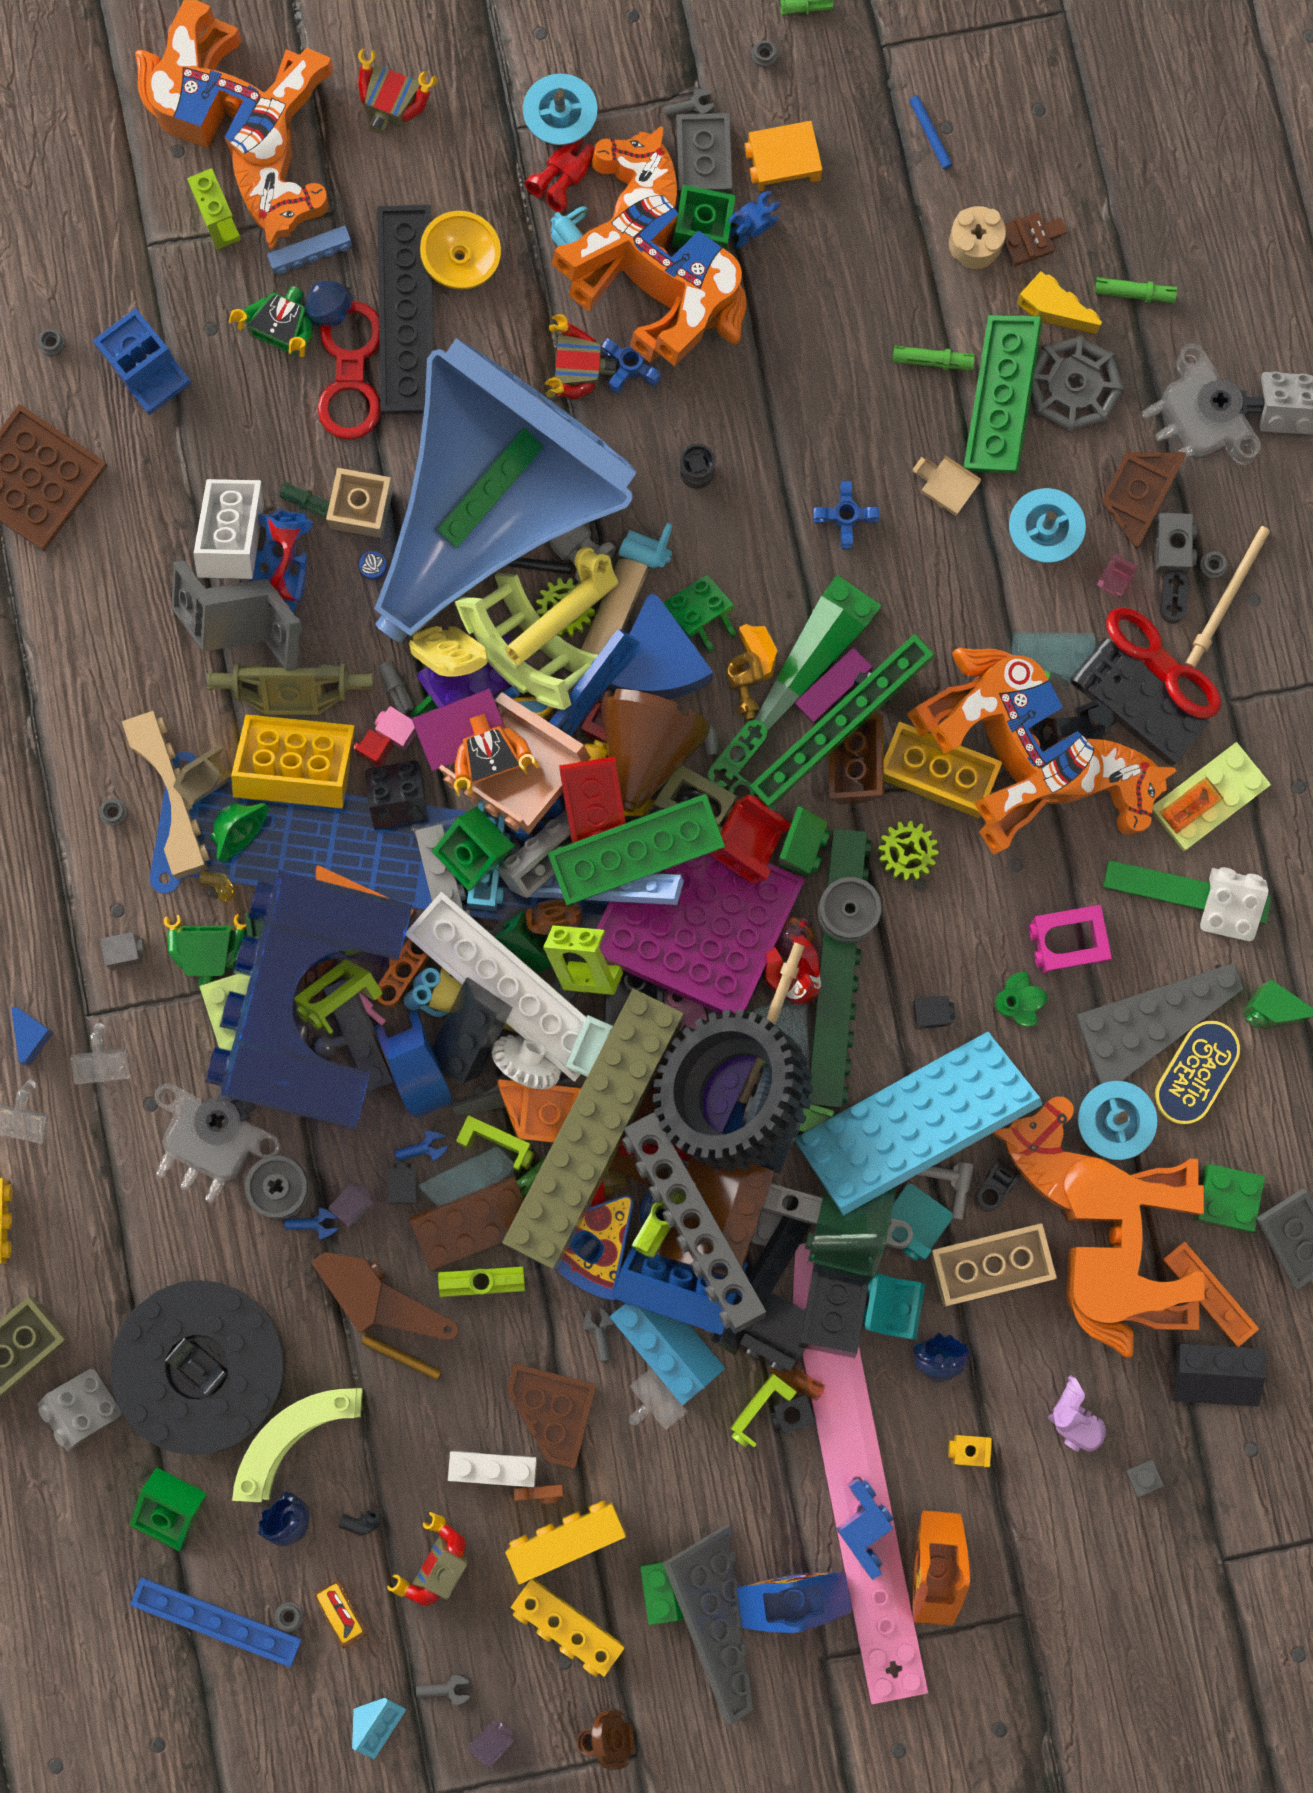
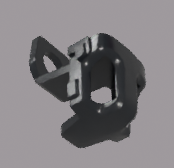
[1034,700,1117,749]

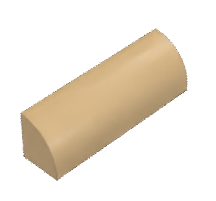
[581,559,648,655]

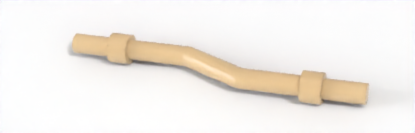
[738,942,805,1104]

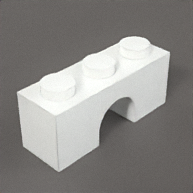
[448,1451,537,1487]

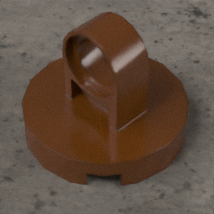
[525,899,583,935]
[577,1709,634,1770]

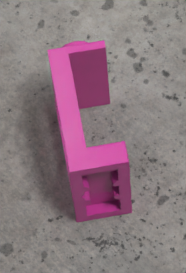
[1029,905,1112,974]

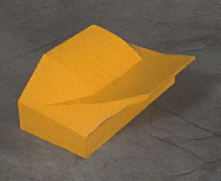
[738,624,778,681]

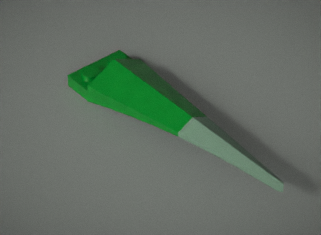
[733,575,882,762]

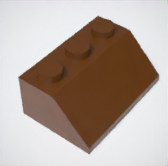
[829,713,884,804]

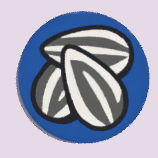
[359,551,387,580]

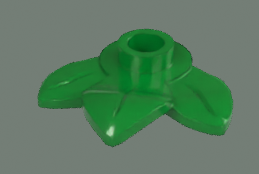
[995,972,1048,1027]

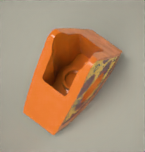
[912,1510,970,1626]

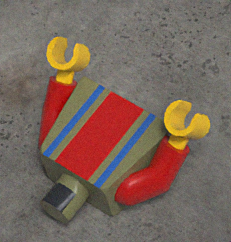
[358,48,438,134]
[545,314,616,400]
[387,1512,467,1606]

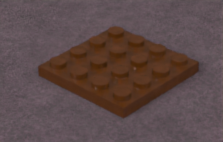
[0,404,108,551]

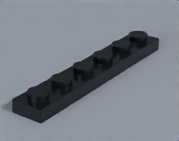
[711,1197,811,1355]

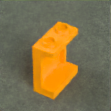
[744,121,822,192]

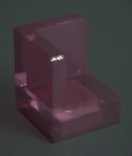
[1097,553,1138,598]

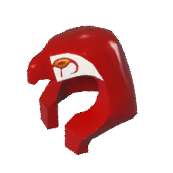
[763,935,821,1006]

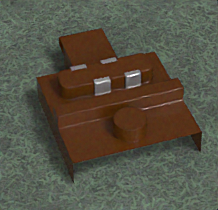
[1004,212,1067,267]

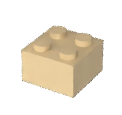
[326,468,393,538]

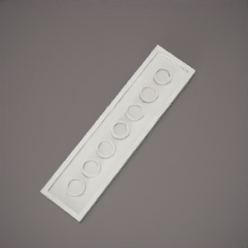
[405,892,586,1082]

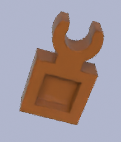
[514,1484,564,1504]

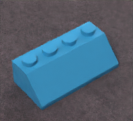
[610,1304,726,1406]

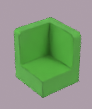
[799,1104,834,1133]

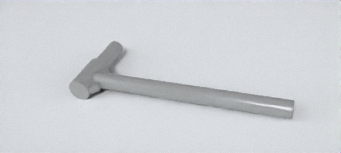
[917,1162,974,1220]

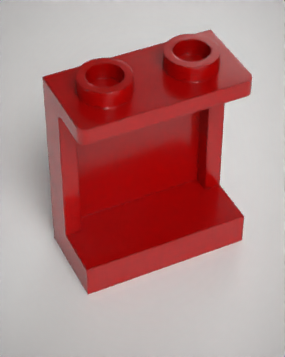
[710,795,791,885]

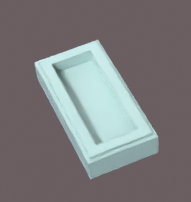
[565,1015,613,1076]

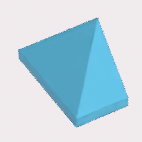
[352,1698,406,1759]

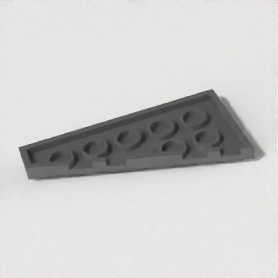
[1076,963,1243,1084]
[663,1525,753,1724]

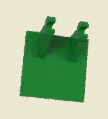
[663,575,737,653]

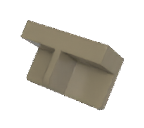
[173,744,232,806]

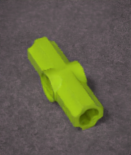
[632,1183,696,1259]
[438,1266,525,1297]

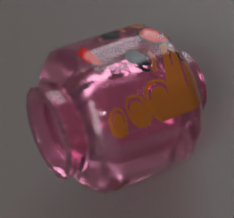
[775,917,815,958]

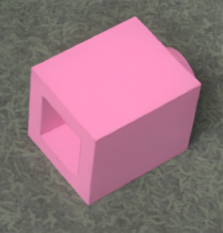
[375,706,417,751]

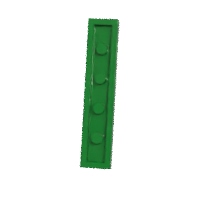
[435,428,544,548]

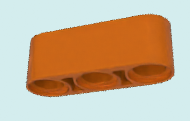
[377,939,431,1008]

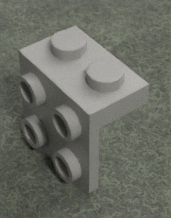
[1259,372,1313,435]
[37,1369,121,1452]

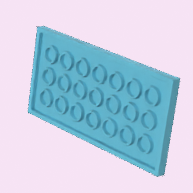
[795,1032,1042,1215]

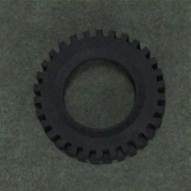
[653,1009,813,1172]

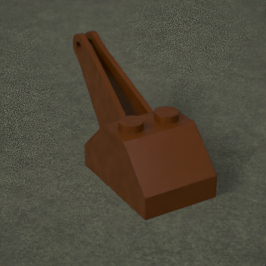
[311,1252,459,1340]

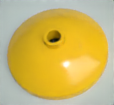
[420,211,501,290]

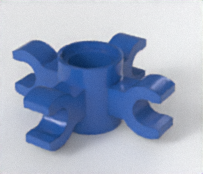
[728,191,781,248]
[601,338,661,394]
[813,481,880,549]

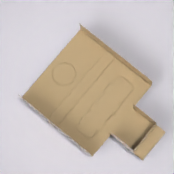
[912,455,981,516]

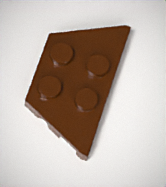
[1101,452,1187,548]

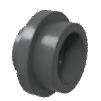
[751,40,778,67]
[37,329,65,356]
[1200,551,1228,579]
[99,798,127,826]
[275,1602,304,1632]

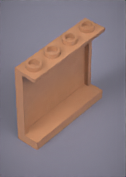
[439,692,591,834]

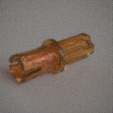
[769,1366,825,1401]

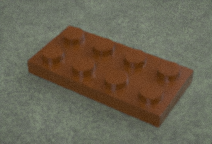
[410,1176,524,1271]

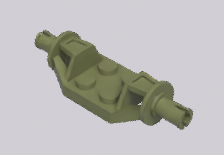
[207,662,374,715]

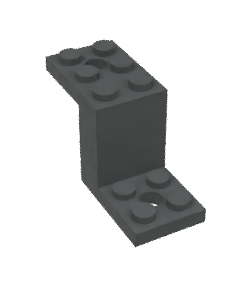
[172,560,302,670]

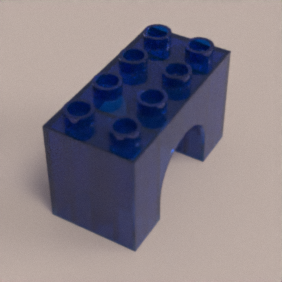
[205,870,413,1130]

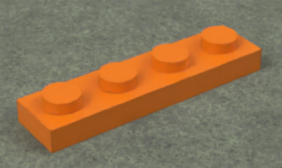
[1162,1241,1259,1347]

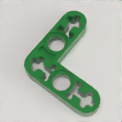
[708,720,776,811]

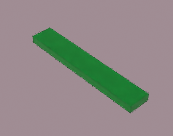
[1102,860,1271,925]

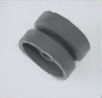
[817,877,882,943]
[245,1156,311,1220]

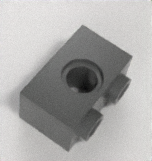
[1155,513,1197,574]

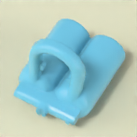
[551,206,589,246]
[619,523,672,568]
[404,968,447,1017]

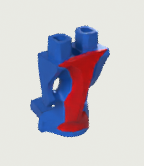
[249,509,313,613]

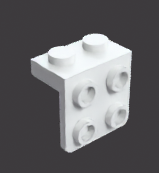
[1200,867,1268,941]

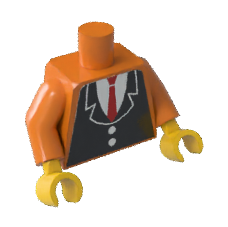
[454,713,539,797]

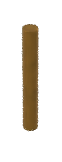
[361,1334,442,1381]

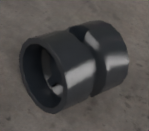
[680,443,715,489]

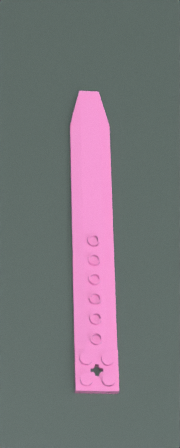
[793,1241,928,1704]

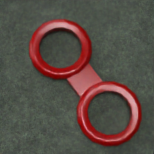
[317,301,381,440]
[1106,607,1221,719]

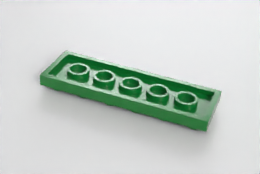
[964,315,1043,474]
[548,794,726,906]

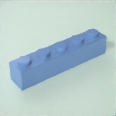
[267,225,352,275]

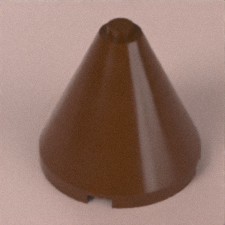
[601,689,710,812]

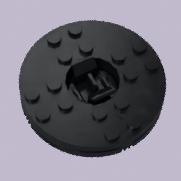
[111,1280,286,1455]

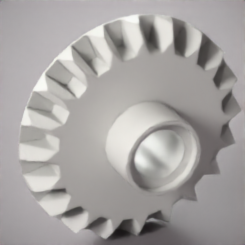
[492,1035,561,1089]

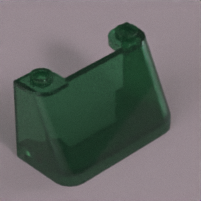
[805,1186,897,1278]

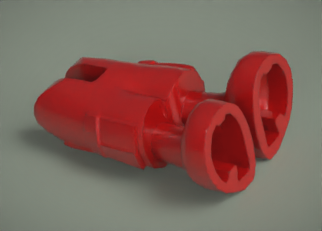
[524,138,595,213]

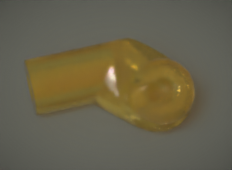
[199,871,235,902]

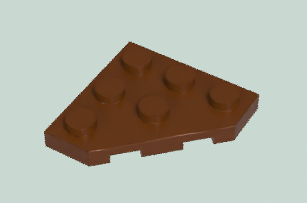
[507,1363,597,1469]

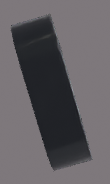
[1160,570,1189,624]

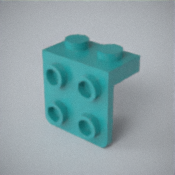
[885,1184,953,1261]
[863,1273,925,1340]

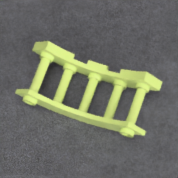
[455,573,598,710]
[232,1388,363,1502]

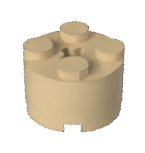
[949,206,1006,269]

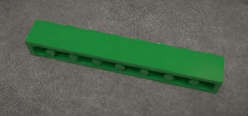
[750,634,937,806]

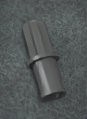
[378,661,414,715]

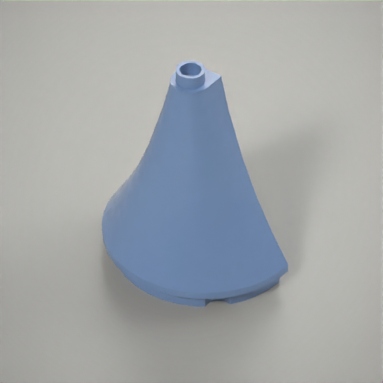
[374,338,637,643]

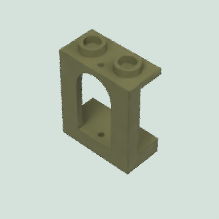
[652,765,737,832]

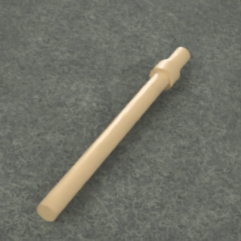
[1185,526,1270,668]

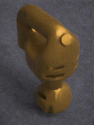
[726,652,764,720]

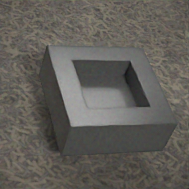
[1125,1459,1164,1497]

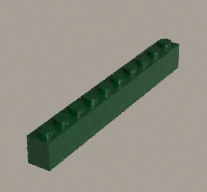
[807,829,871,1110]

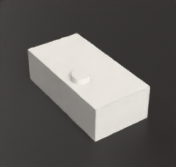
[194,479,264,579]

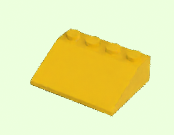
[231,714,354,808]

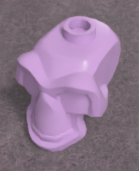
[1048,1375,1106,1452]

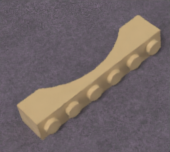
[122,711,210,880]

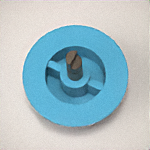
[523,74,598,145]
[1009,488,1086,563]
[1078,1081,1157,1160]

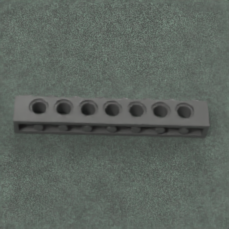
[622,1112,766,1334]

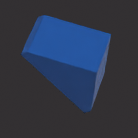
[11,1007,54,1066]

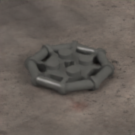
[1031,335,1125,433]

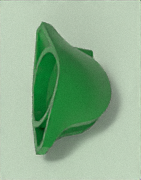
[210,803,270,863]

